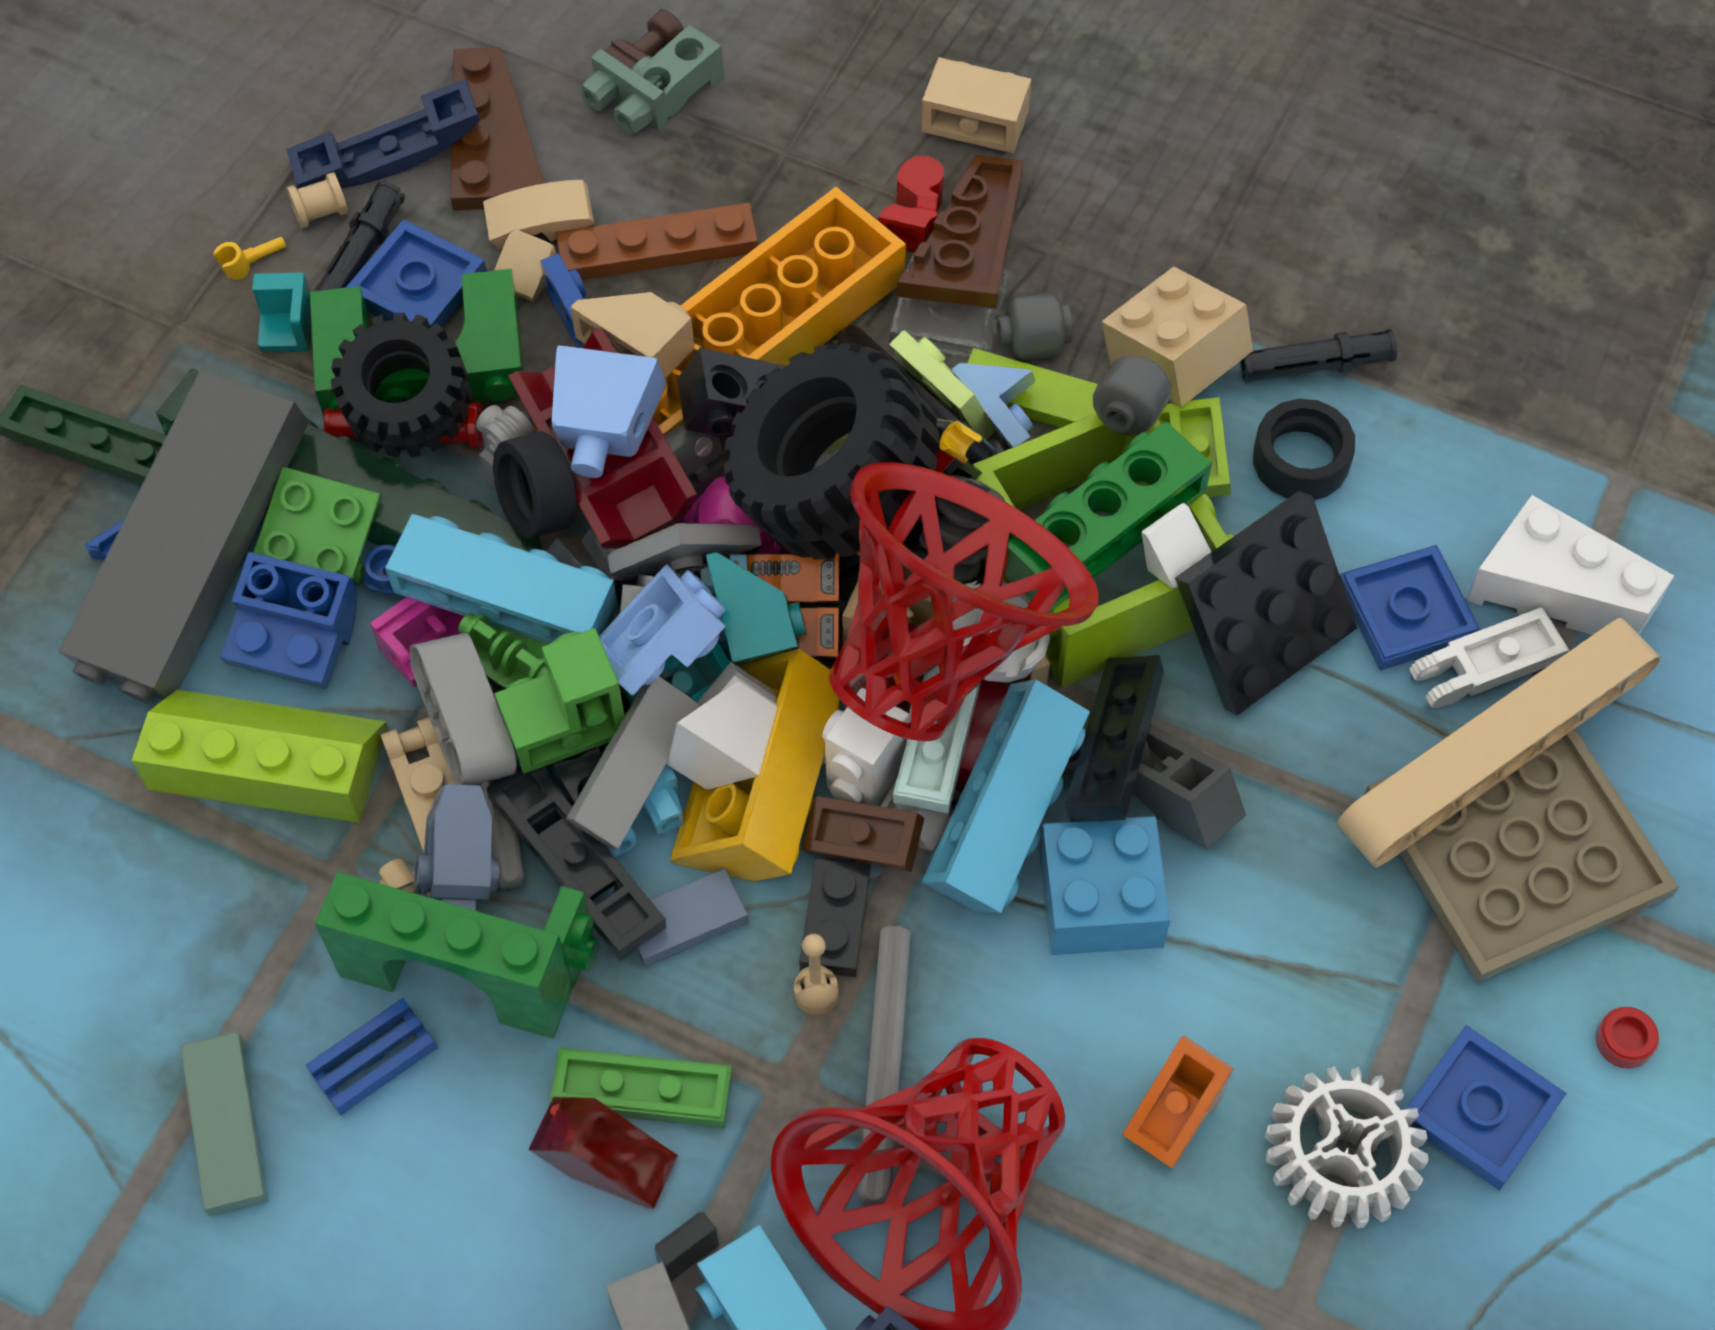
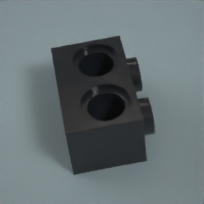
[677,348,786,438]

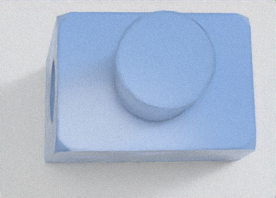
[552,345,666,478]

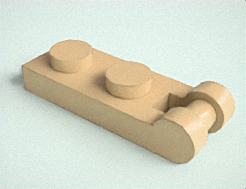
[380,717,455,852]

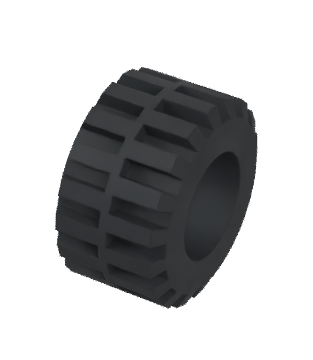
[331,313,472,458]

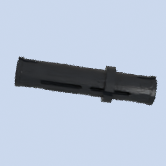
[314,181,405,291]
[1240,329,1397,384]

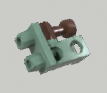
[581,9,725,136]

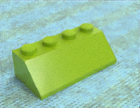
[131,689,388,823]

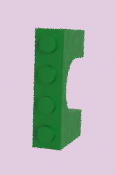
[310,269,524,417]
[315,871,573,1039]

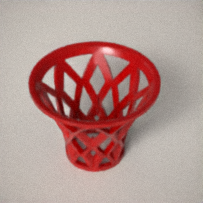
[829,462,1099,741]
[771,1038,1065,1330]

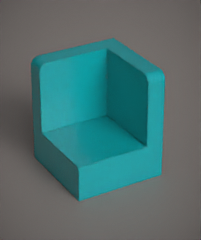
[252,273,312,352]

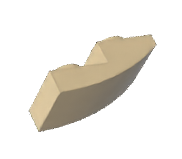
[483,180,594,250]

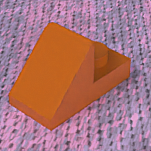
[1122,1035,1234,1168]

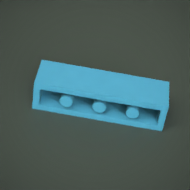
[385,513,618,644]
[921,680,1090,913]
[695,1225,827,1330]

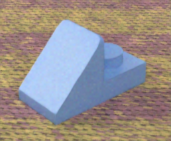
[951,363,1035,449]

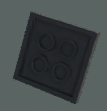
[1175,491,1357,715]

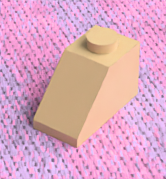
[570,292,694,378]

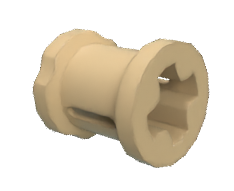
[286,172,349,229]

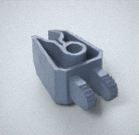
[414,784,499,911]

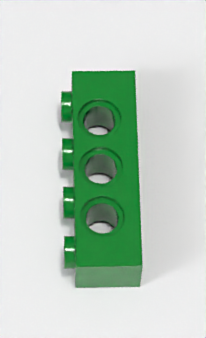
[1005,422,1212,613]

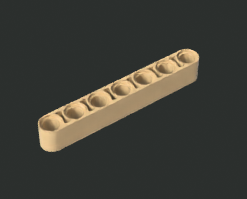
[1337,617,1661,868]

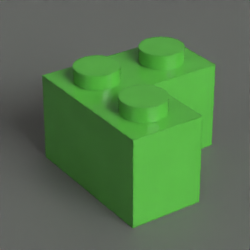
[494,628,624,774]

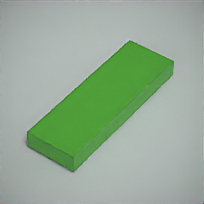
[549,1048,732,1128]

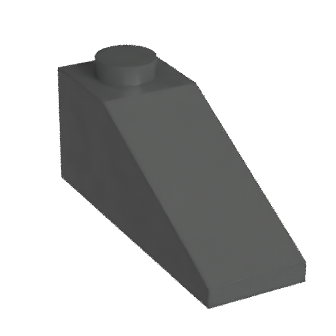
[1133,724,1246,849]

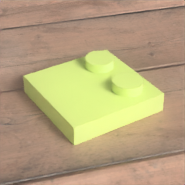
[889,330,996,440]

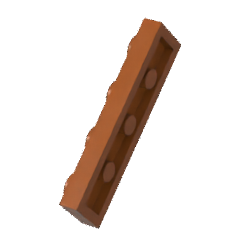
[556,202,758,280]

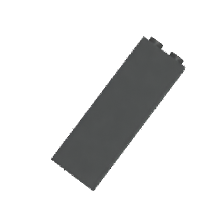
[59,368,309,704]

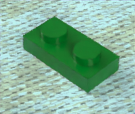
[544,886,599,988]

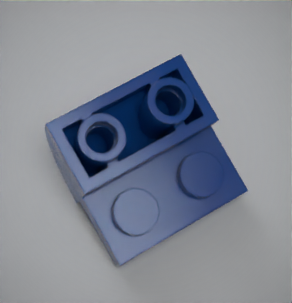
[220,552,357,689]

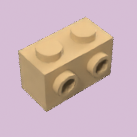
[921,57,1031,154]

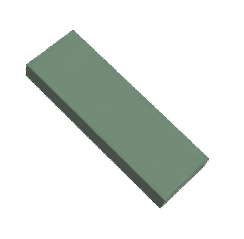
[180,1031,268,1216]

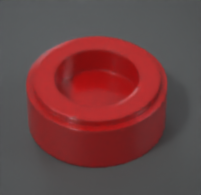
[1596,1007,1659,1069]

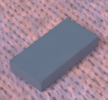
[637,868,749,967]

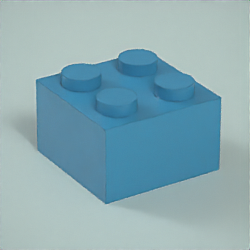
[1039,816,1170,955]

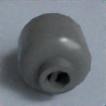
[997,293,1073,362]
[1093,356,1171,436]

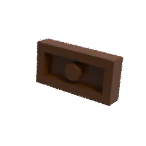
[802,796,925,872]

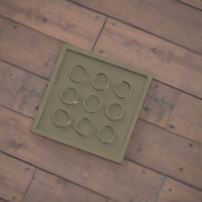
[1364,729,1679,983]

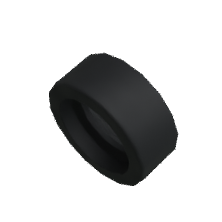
[1253,398,1355,500]
[493,431,577,539]

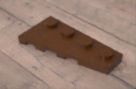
[450,47,544,211]
[897,155,1024,309]

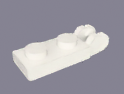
[1409,607,1570,709]

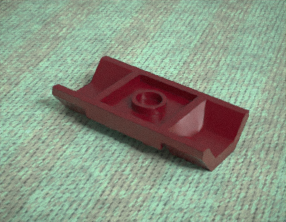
[509,327,698,549]

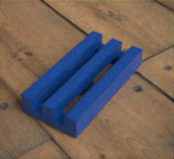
[306,998,438,1116]

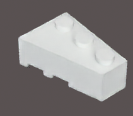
[1466,495,1674,635]

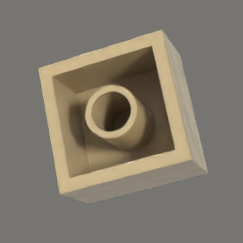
[1101,266,1253,407]

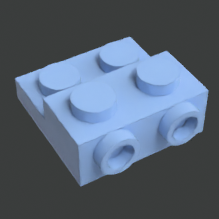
[599,564,727,695]

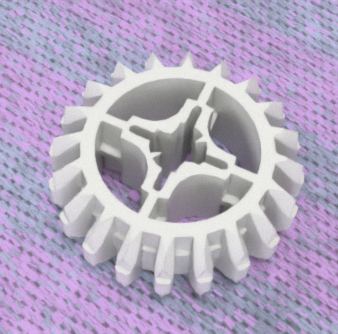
[1265,1066,1428,1229]

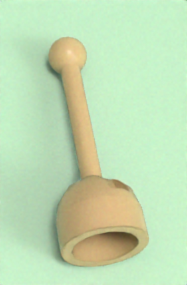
[793,934,839,1015]

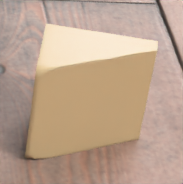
[494,229,556,303]

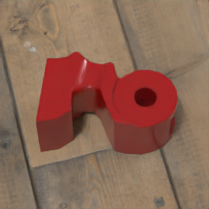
[878,156,944,253]

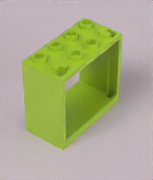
[973,413,1234,688]

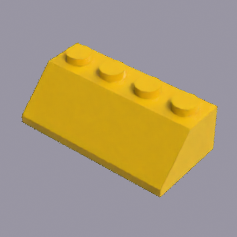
[670,648,840,882]

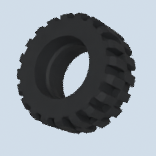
[724,343,939,559]

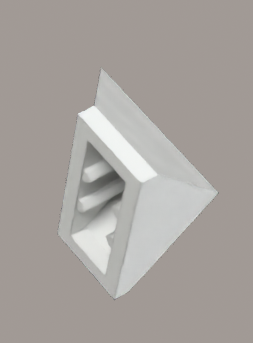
[666,675,778,790]

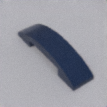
[286,79,480,188]

